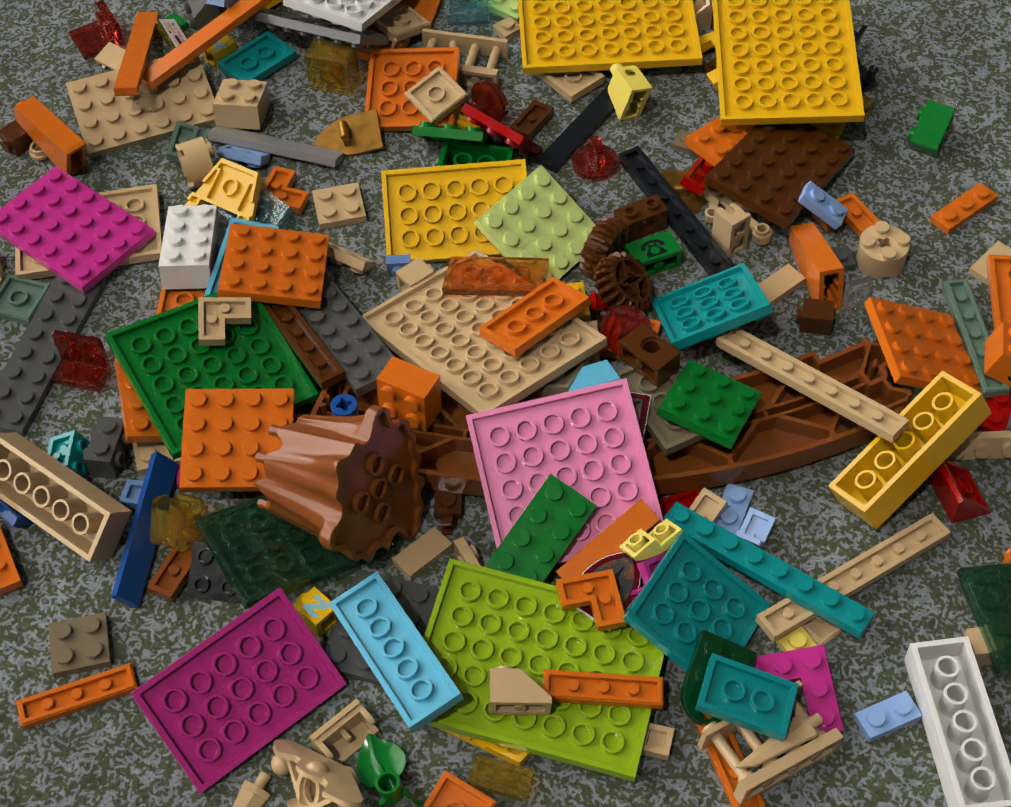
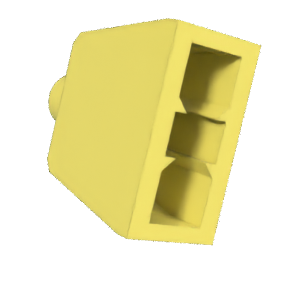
[608,63,652,120]

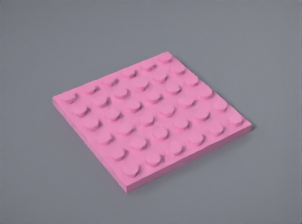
[466,378,663,565]

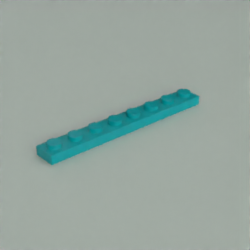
[663,502,875,639]

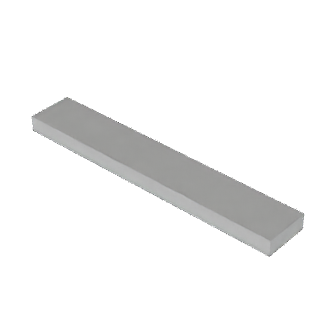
[208,126,344,168]

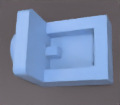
[735,507,777,549]

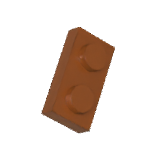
[147,543,192,602]

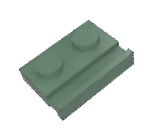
[166,121,209,163]

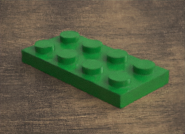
[485,474,597,583]

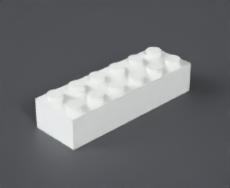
[904,636,1011,807]

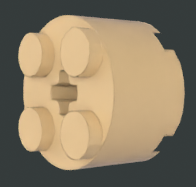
[175,137,216,190]
[856,221,910,279]

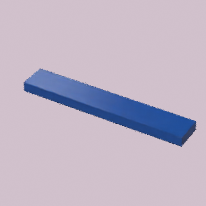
[111,452,178,608]

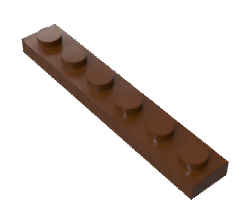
[262,302,346,390]

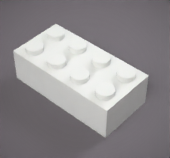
[158,204,220,290]

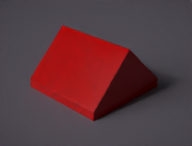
[928,459,991,524]

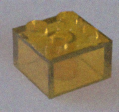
[304,39,360,97]

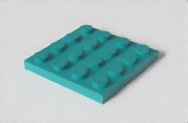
[652,263,773,350]
[622,531,770,672]

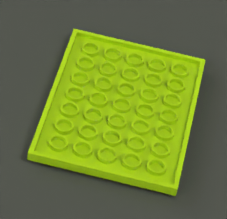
[399,558,664,782]

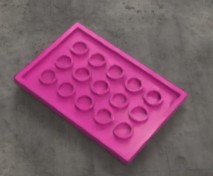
[0,166,155,294]
[130,588,347,793]

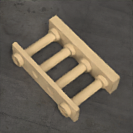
[422,29,509,91]
[697,680,844,805]

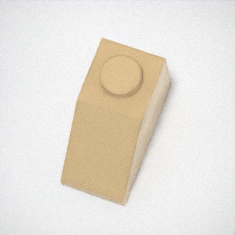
[489,665,552,715]

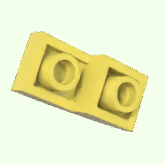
[619,518,683,561]

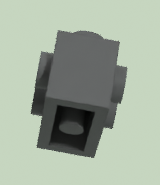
[83,416,130,479]

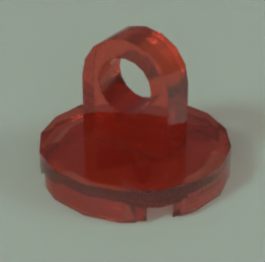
[464,79,508,122]
[572,135,618,182]
[600,305,652,355]

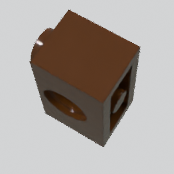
[614,194,668,243]
[619,324,681,387]

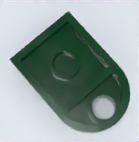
[680,630,758,727]

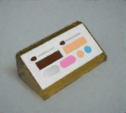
[156,19,188,51]

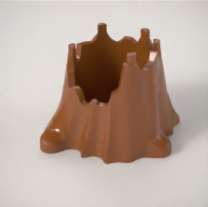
[254,405,425,562]

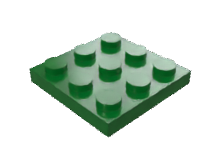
[412,122,493,145]
[656,359,762,449]

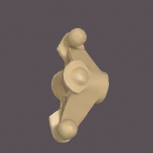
[271,739,363,807]

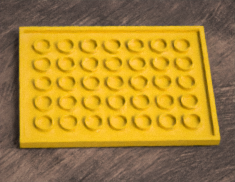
[517,0,703,75]
[712,0,865,126]

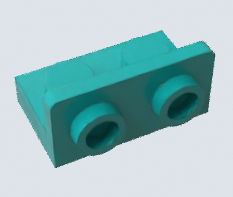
[47,430,90,479]

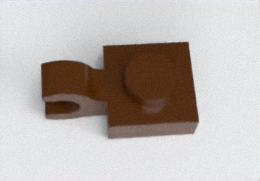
[434,491,463,535]

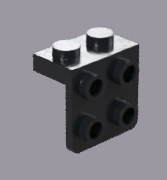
[187,536,256,603]

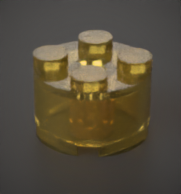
[149,494,209,552]

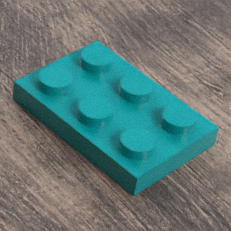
[217,31,297,81]
[695,653,799,742]

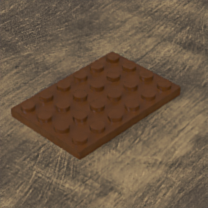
[703,123,855,230]

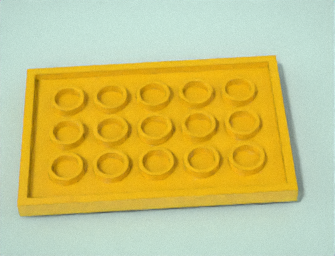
[381,159,527,263]

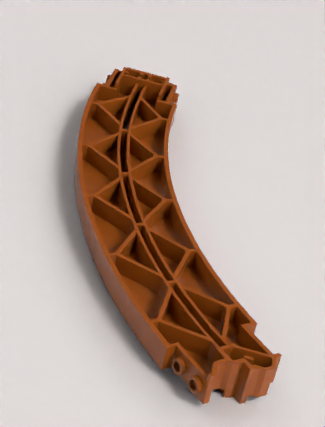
[310,337,912,497]

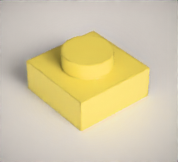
[776,626,817,652]

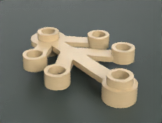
[704,186,772,245]

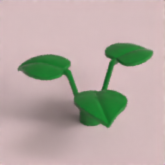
[357,733,424,807]

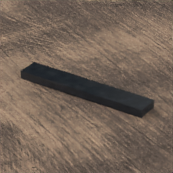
[537,83,615,174]

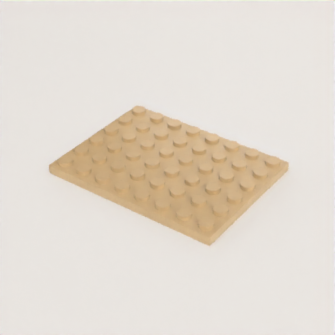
[361,249,607,414]

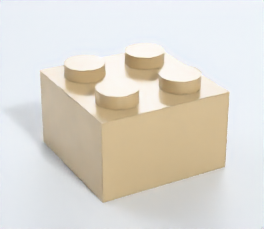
[212,78,270,130]

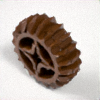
[579,215,630,281]
[593,251,655,317]

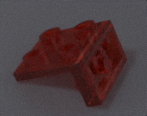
[68,0,125,59]
[51,330,112,393]

